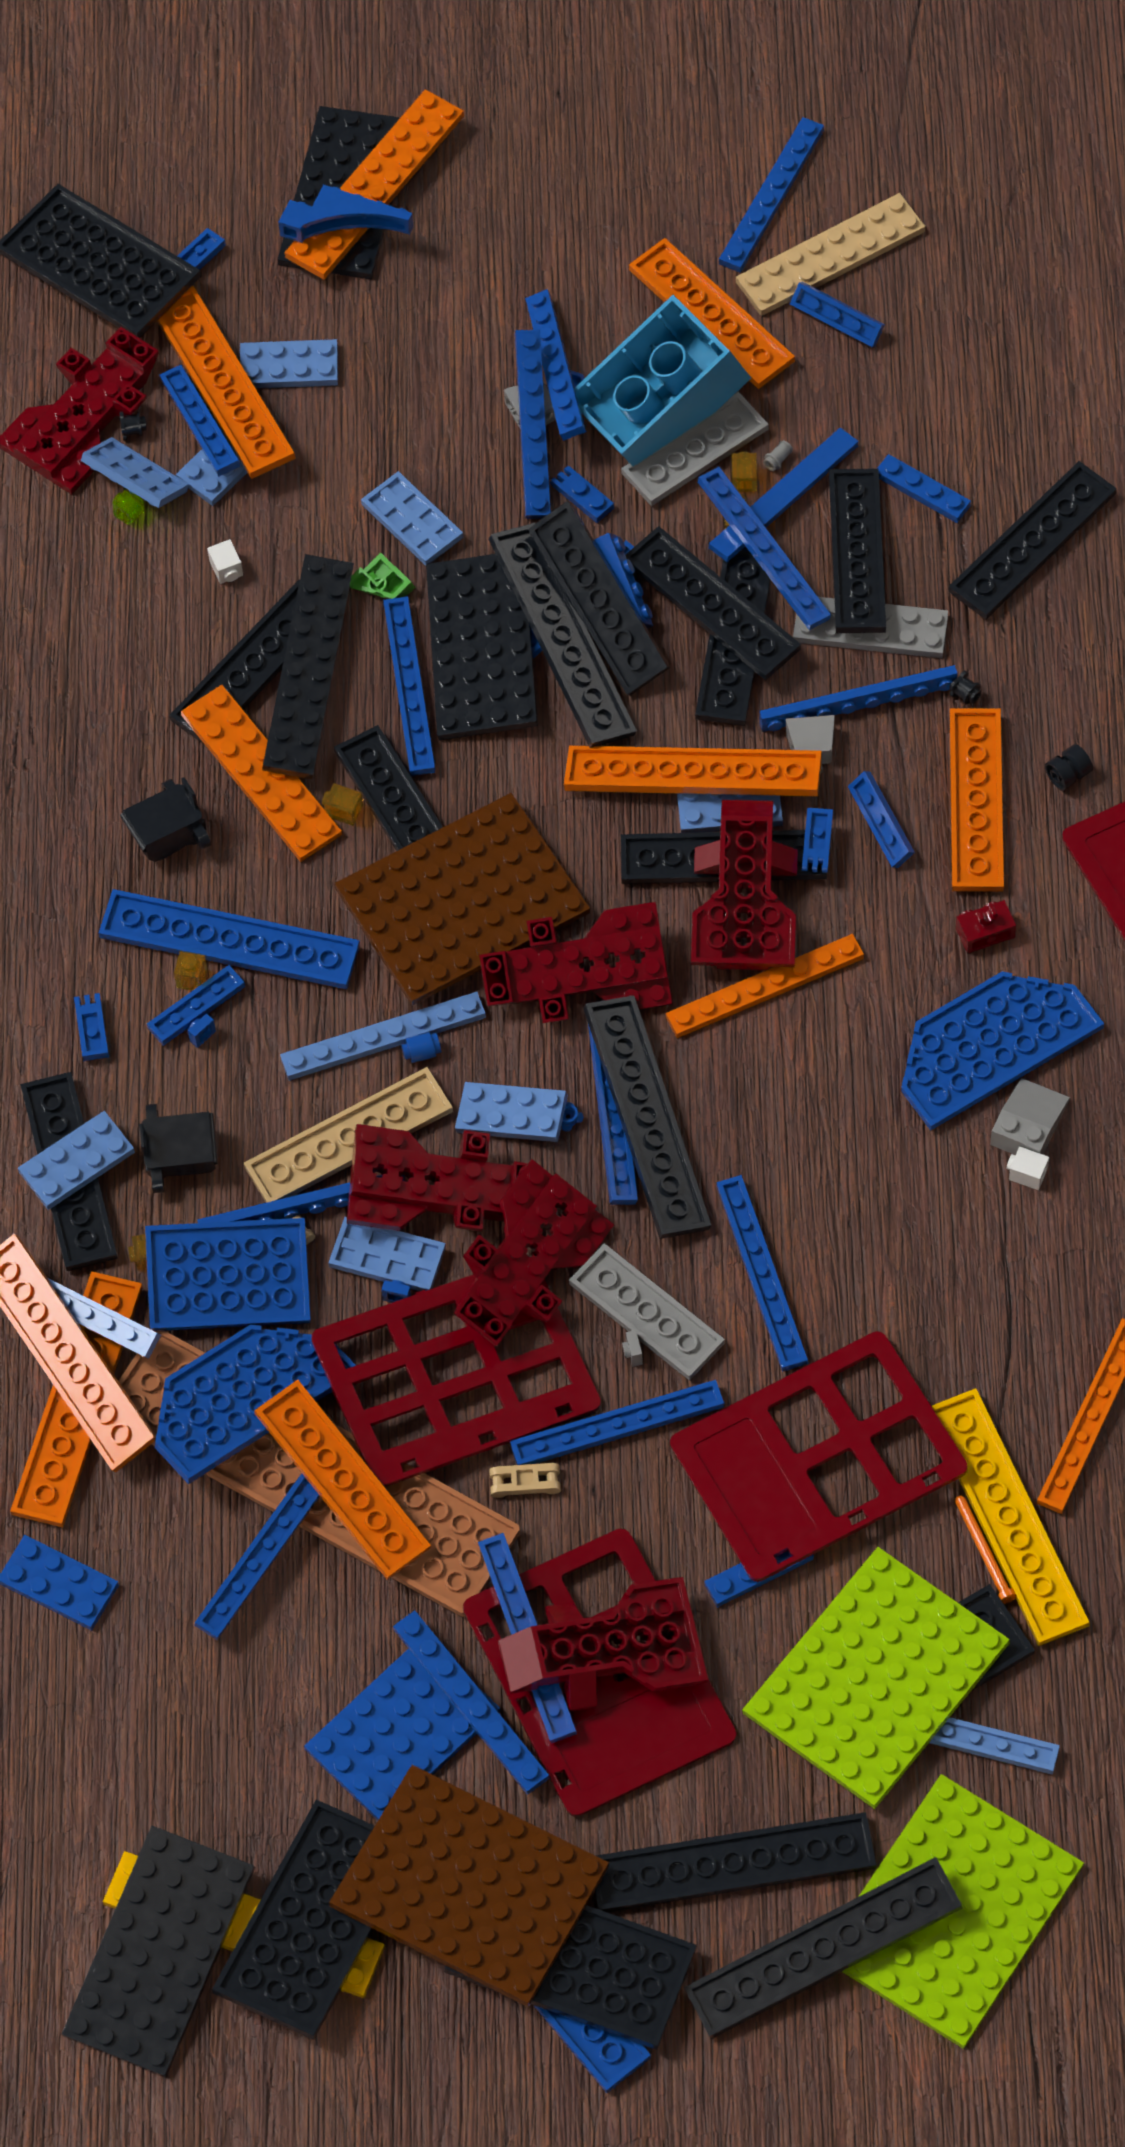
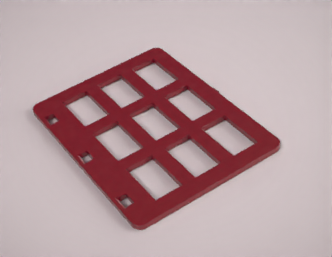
[311,1274,601,1487]

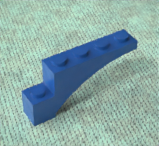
[278,185,414,243]
[594,533,653,629]

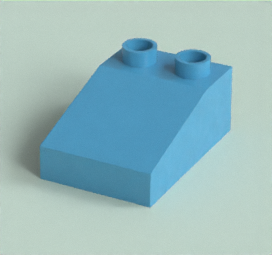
[575,295,751,467]

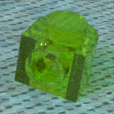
[112,490,145,525]

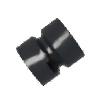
[1045,744,1093,791]

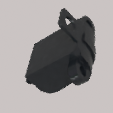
[120,777,211,862]
[139,1104,218,1194]

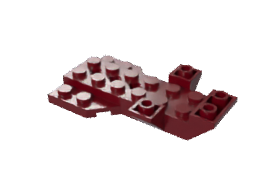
[0,327,159,495]
[691,800,798,970]
[479,902,673,1023]
[346,1124,527,1232]
[454,1159,614,1347]
[498,1577,708,1712]

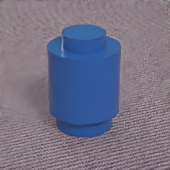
[401,1032,441,1063]

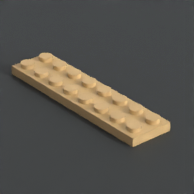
[736,193,925,316]
[244,1067,453,1203]

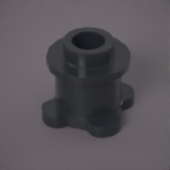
[119,411,147,441]
[949,670,982,704]

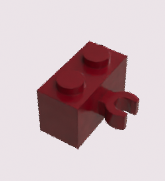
[956,900,1016,954]

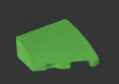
[350,553,416,599]

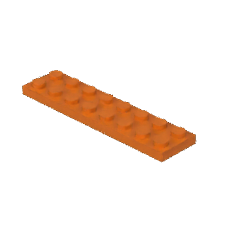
[629,238,795,389]
[181,685,342,862]
[950,708,1004,892]
[254,1380,431,1580]

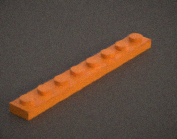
[666,934,864,1038]
[1037,1318,1125,1514]

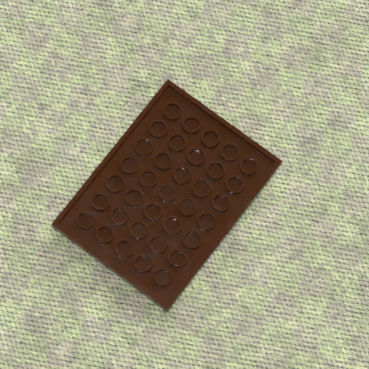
[334,793,590,1006]
[329,1765,609,2007]

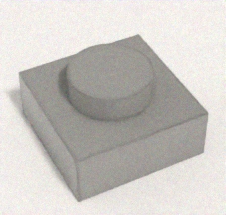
[622,1330,643,1367]

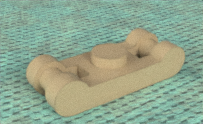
[489,1463,561,1498]

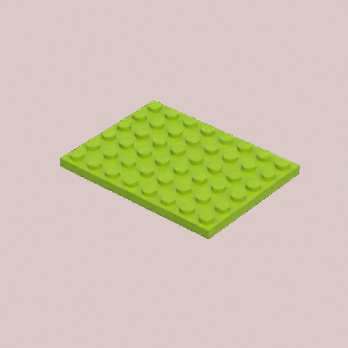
[742,1547,1010,1809]
[842,1774,1084,2049]

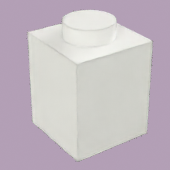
[207,540,243,584]
[1006,1146,1049,1190]

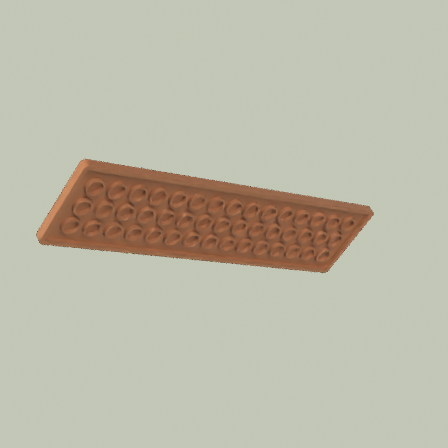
[118,1330,520,1617]

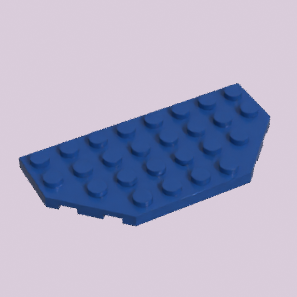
[901,971,1104,1131]
[155,1325,356,1484]

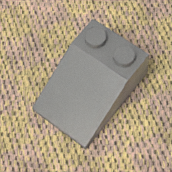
[990,1078,1070,1155]

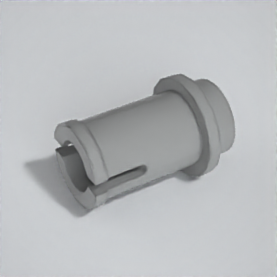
[763,440,793,471]

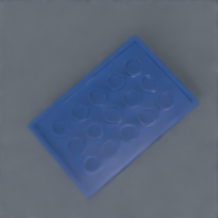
[145,1218,310,1331]
[304,1648,501,1821]

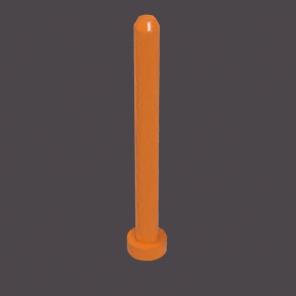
[955,1495,1016,1604]

